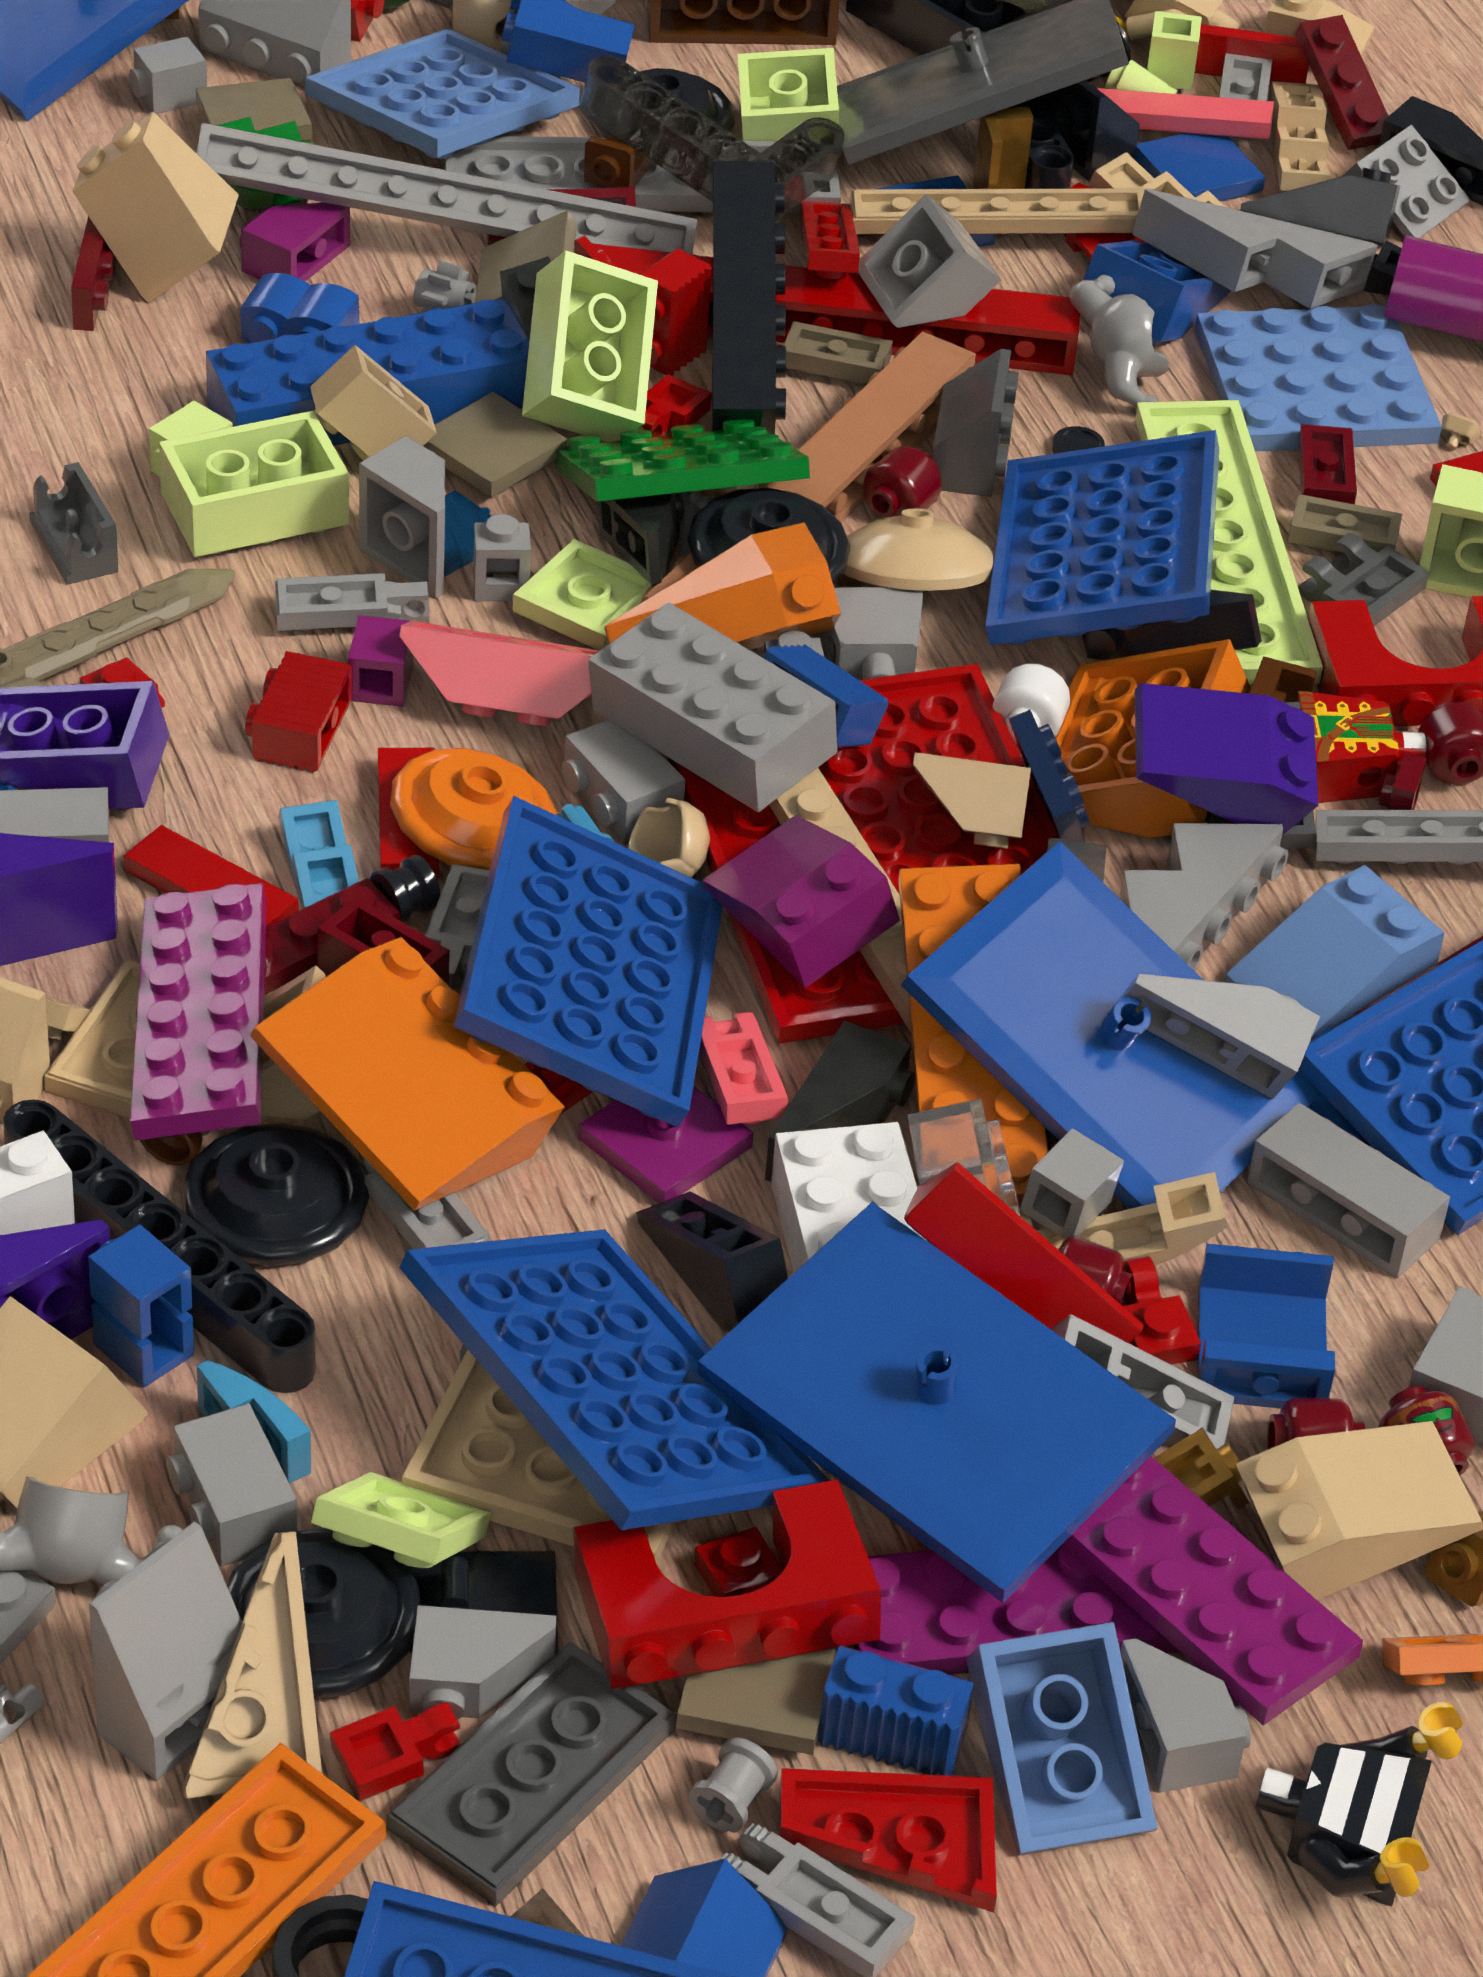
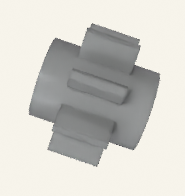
[413,260,476,313]

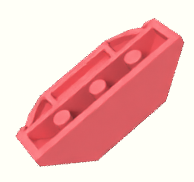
[400,620,599,726]

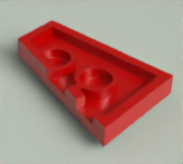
[779,1768,997,1913]

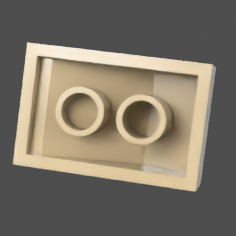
[1236,1421,1483,1600]

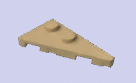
[182,1531,322,1799]

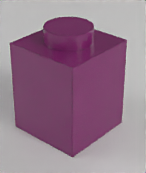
[348,615,414,707]

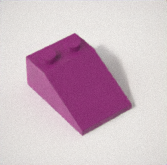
[702,815,900,988]

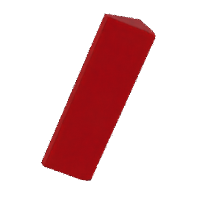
[904,1162,1144,1343]

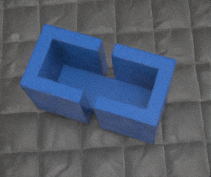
[88,1224,194,1388]

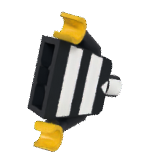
[1256,1702,1463,1907]

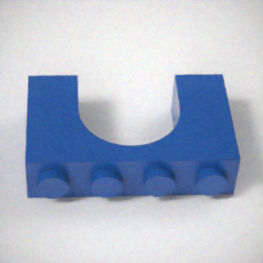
[502,0,635,91]

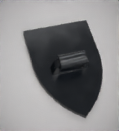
[407,1551,558,1655]

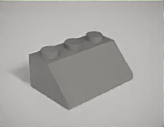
[198,0,351,87]

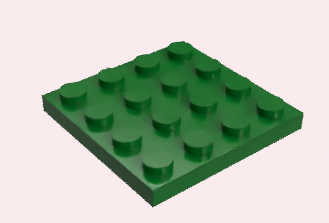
[555,419,810,501]

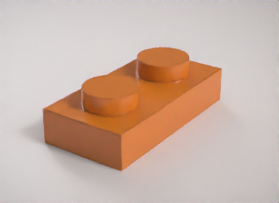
[1382,1634,1483,1685]

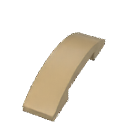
[1021,1172,1228,1272]

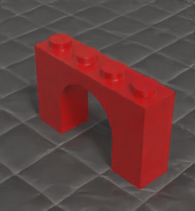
[1308,596,1483,727]
[573,1480,881,1690]

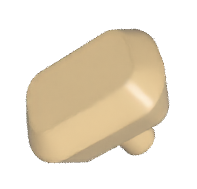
[1442,413,1480,450]

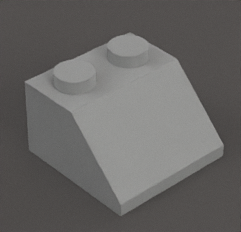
[858,194,1001,328]
[359,436,445,599]

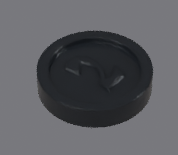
[1052,426,1105,454]

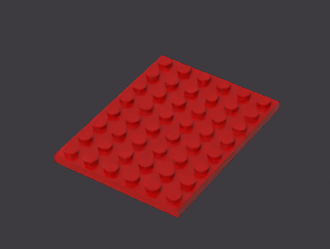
[666,663,1059,1044]

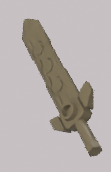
[0,569,235,688]

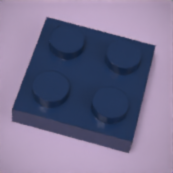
[1009,709,1090,842]

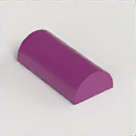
[1384,235,1483,342]

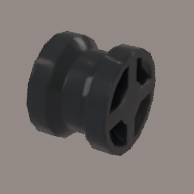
[370,854,441,923]

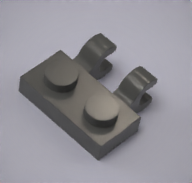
[1298,533,1430,626]

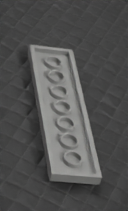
[445,136,841,214]

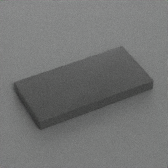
[387,1642,677,1907]

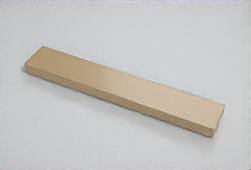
[850,188,1145,234]

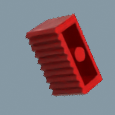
[639,248,711,376]
[245,651,352,773]

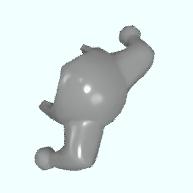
[1070,275,1169,407]
[0,1476,183,1587]

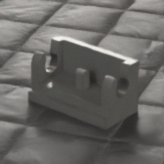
[29,462,118,585]

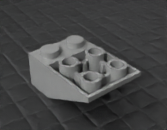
[89,1521,242,1781]

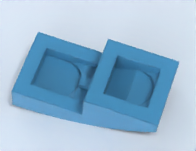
[278,800,359,909]
[196,1360,311,1484]

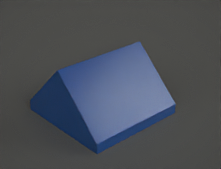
[620,1858,788,1977]

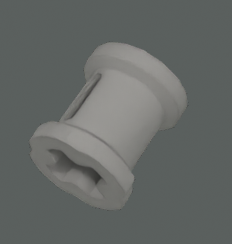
[688,1737,778,1833]

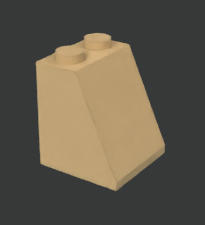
[72,112,239,303]
[0,1296,148,1509]

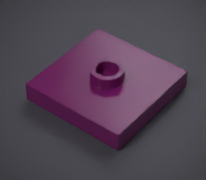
[578,1086,754,1203]

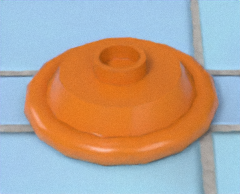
[390,748,558,871]

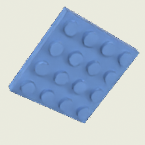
[305,28,580,159]
[1194,304,1442,451]

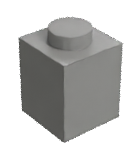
[129,36,207,114]
[1019,1128,1124,1239]

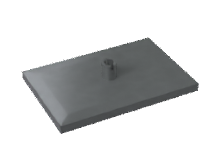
[837,0,1129,165]

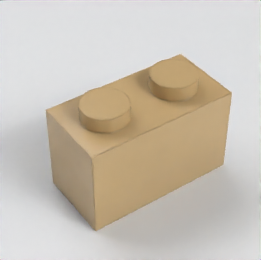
[310,345,437,461]

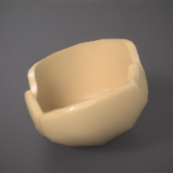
[628,798,710,878]

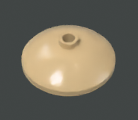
[843,508,995,591]

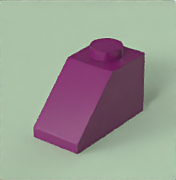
[240,202,350,281]

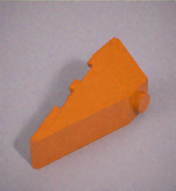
[604,522,841,650]

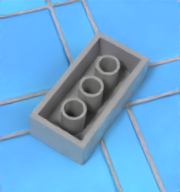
[588,602,837,812]

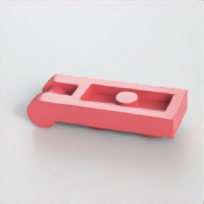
[699,1012,788,1125]

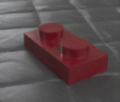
[1298,424,1357,505]

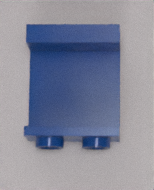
[1197,1243,1335,1409]

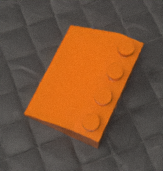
[1055,639,1251,838]
[250,937,565,1211]

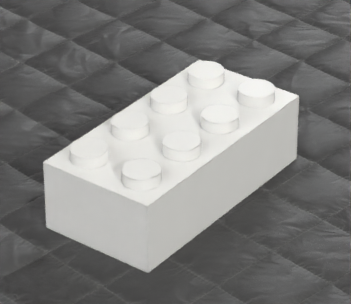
[771,1122,927,1273]

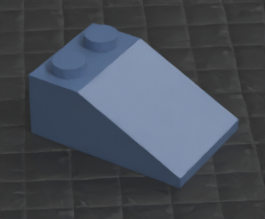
[1224,865,1445,1041]
[966,1622,1158,1855]

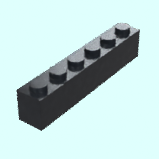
[712,161,786,434]

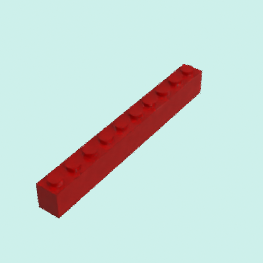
[592,243,1080,376]

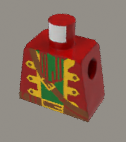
[1296,691,1427,803]

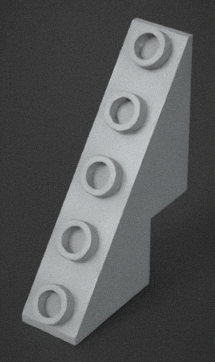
[1132,189,1378,309]
[1120,823,1289,971]

